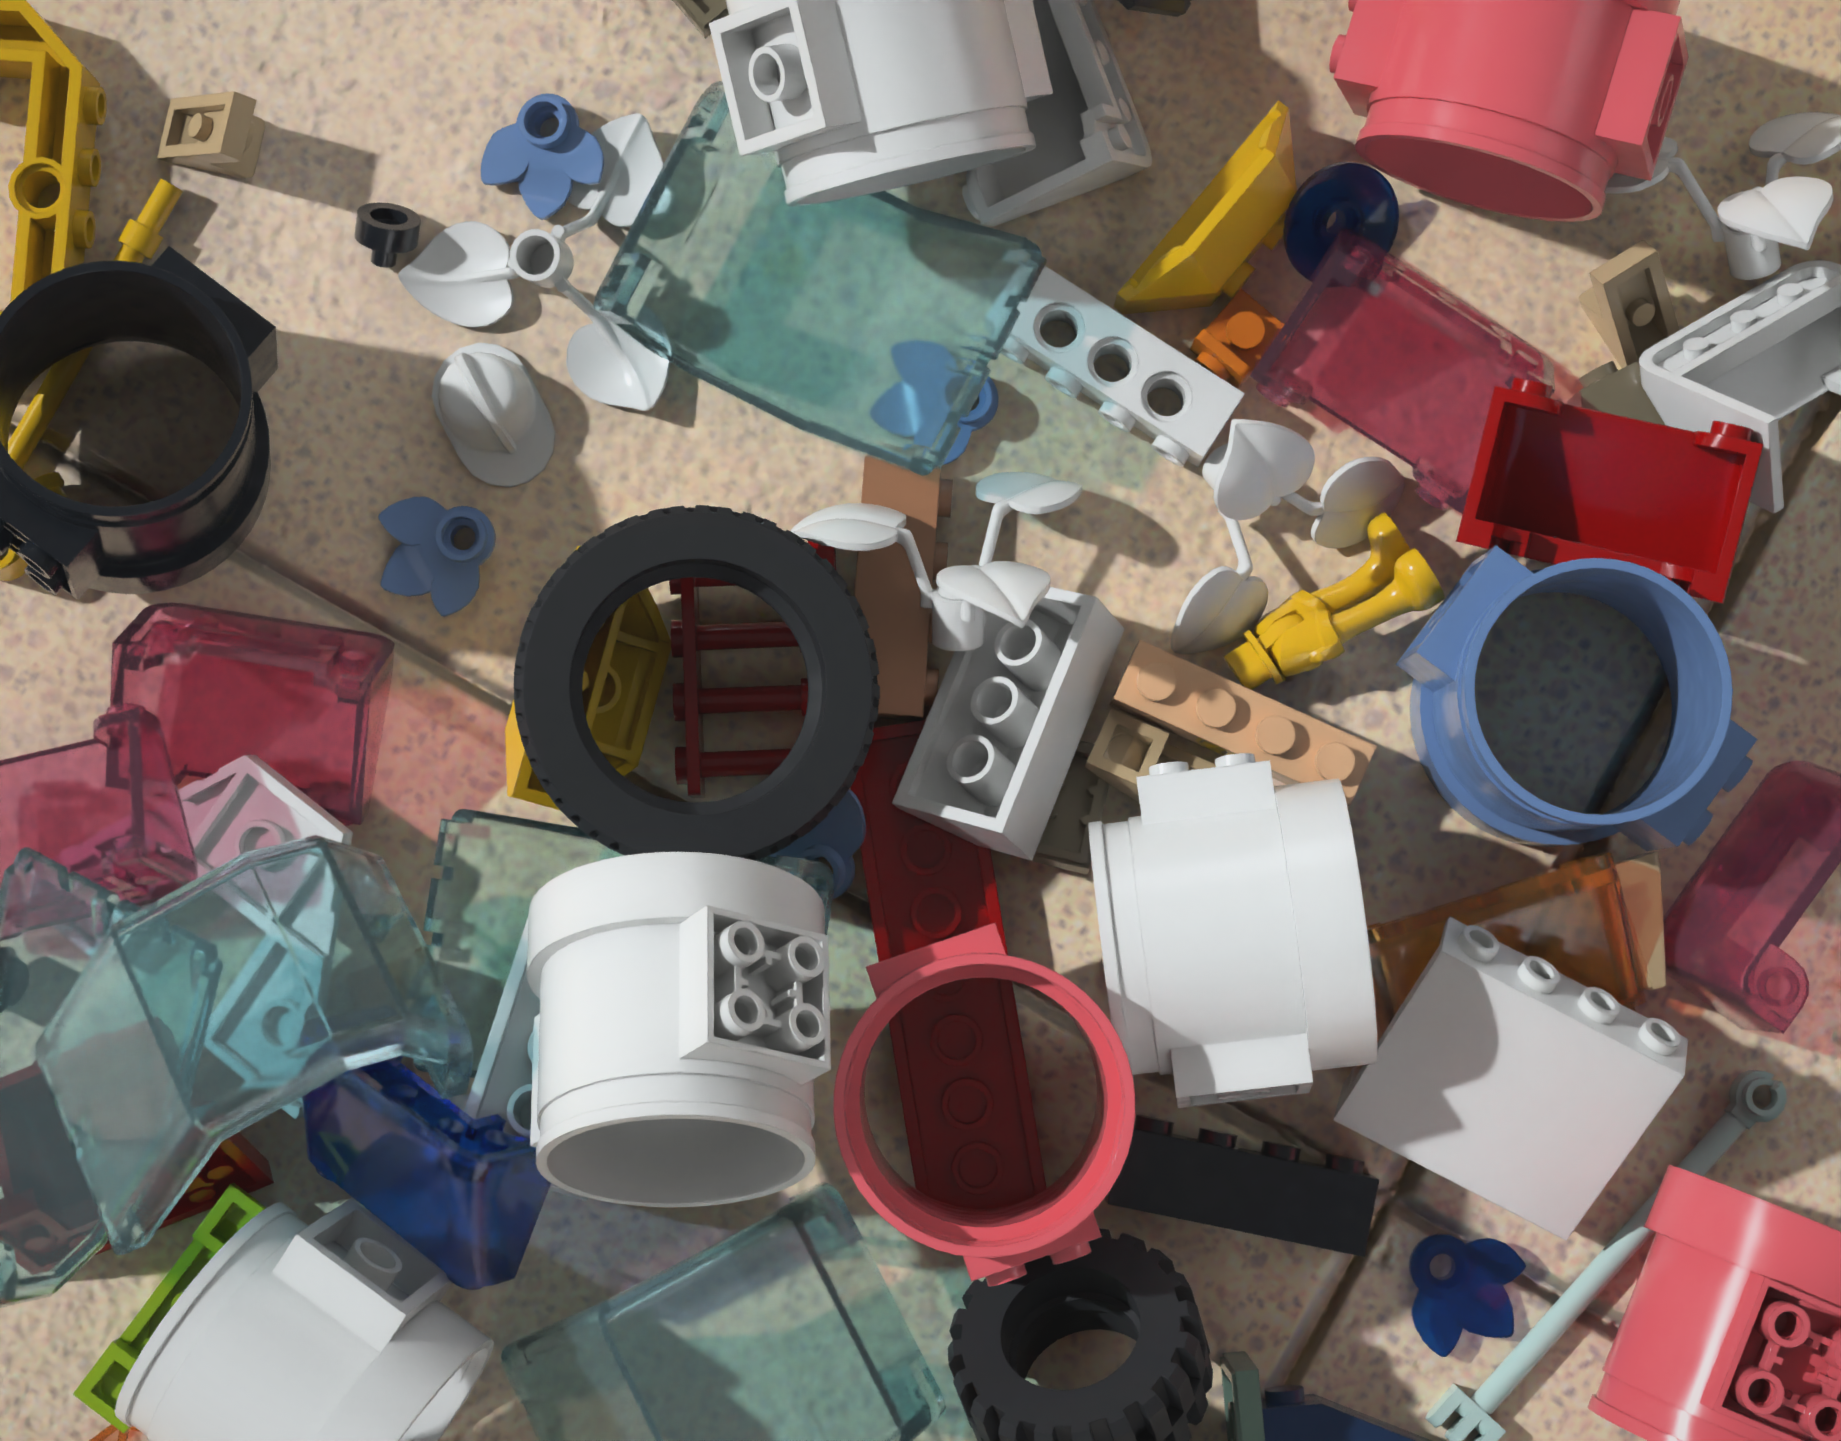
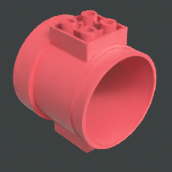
[1329,0,1689,222]
[833,923,1135,1287]
[1587,1165,1841,1441]

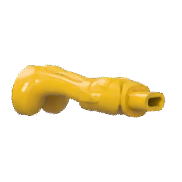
[1223,512,1445,690]

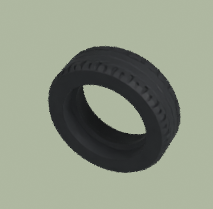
[514,505,880,861]

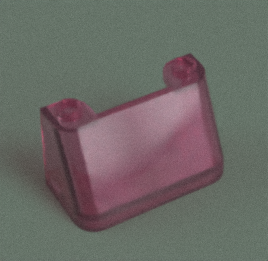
[1250,228,1555,514]
[107,602,395,827]
[0,703,198,936]
[1663,760,1841,1034]

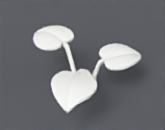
[1605,112,1841,280]
[398,113,670,411]
[1171,419,1406,654]
[790,472,1082,651]

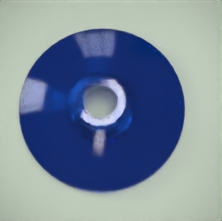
[1283,162,1399,288]

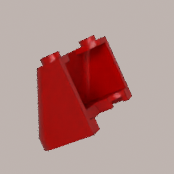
[1456,378,1763,604]

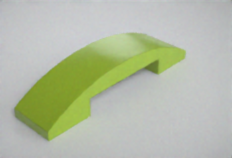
[73,1183,267,1433]

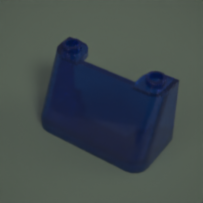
[298,1007,551,1290]

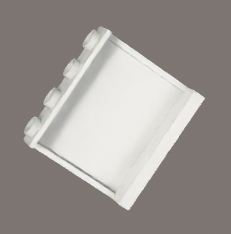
[1333,916,1688,1240]

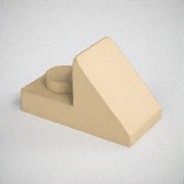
[157,91,266,179]
[1578,240,1679,368]

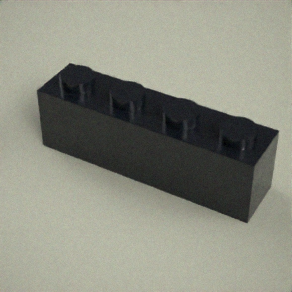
[1104,1115,1379,1257]

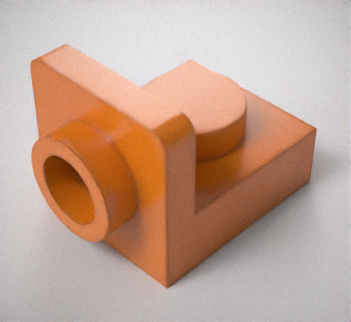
[1190,288,1289,389]

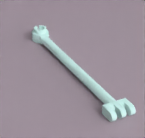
[1425,1070,1787,1441]

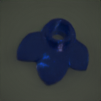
[1409,1233,1526,1357]

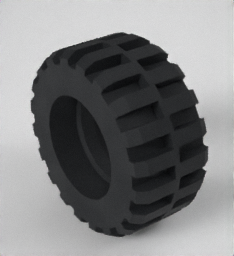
[947,1228,1213,1441]

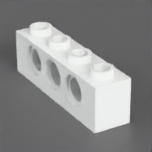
[987,256,1245,467]

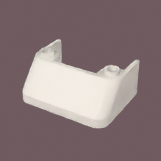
[1639,260,1841,514]

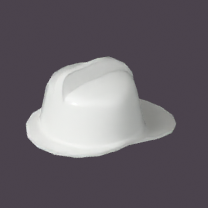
[432,343,555,487]

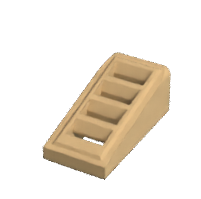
[1597,851,1666,990]

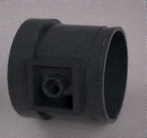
[0,246,278,600]

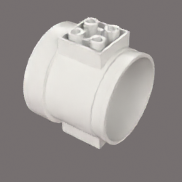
[709,0,1053,207]
[1088,753,1378,1108]
[527,852,831,1207]
[115,1198,494,1441]

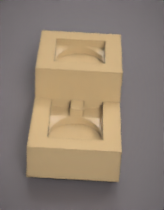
[1085,708,1216,802]

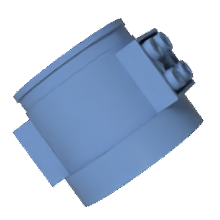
[1396,545,1758,851]

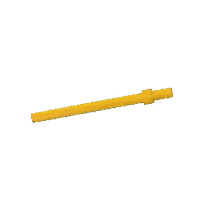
[8,178,183,470]

